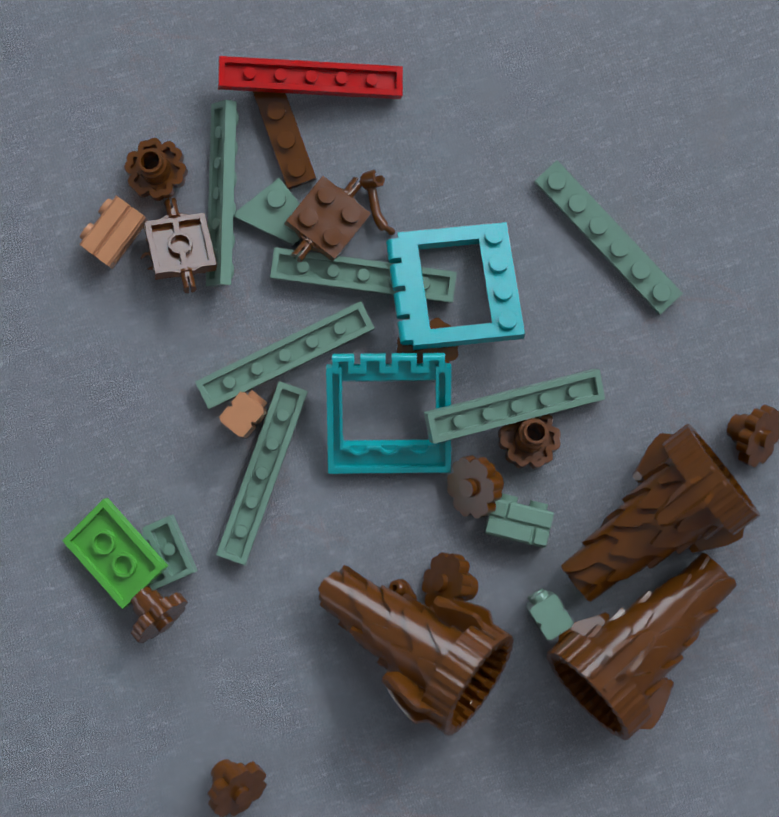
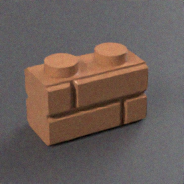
[79,195,149,269]
[219,390,267,438]

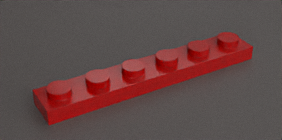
[218,56,403,99]

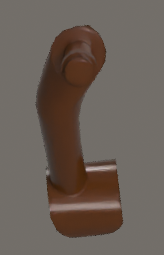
[360,170,395,235]

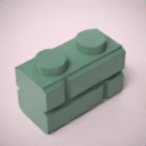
[484,493,554,548]
[525,588,574,640]

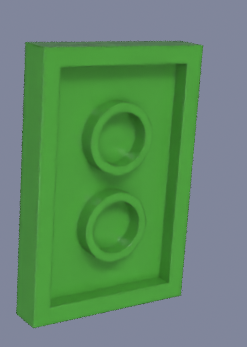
[62,498,168,609]

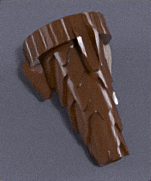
[561,423,760,602]
[546,553,737,740]
[318,565,514,736]

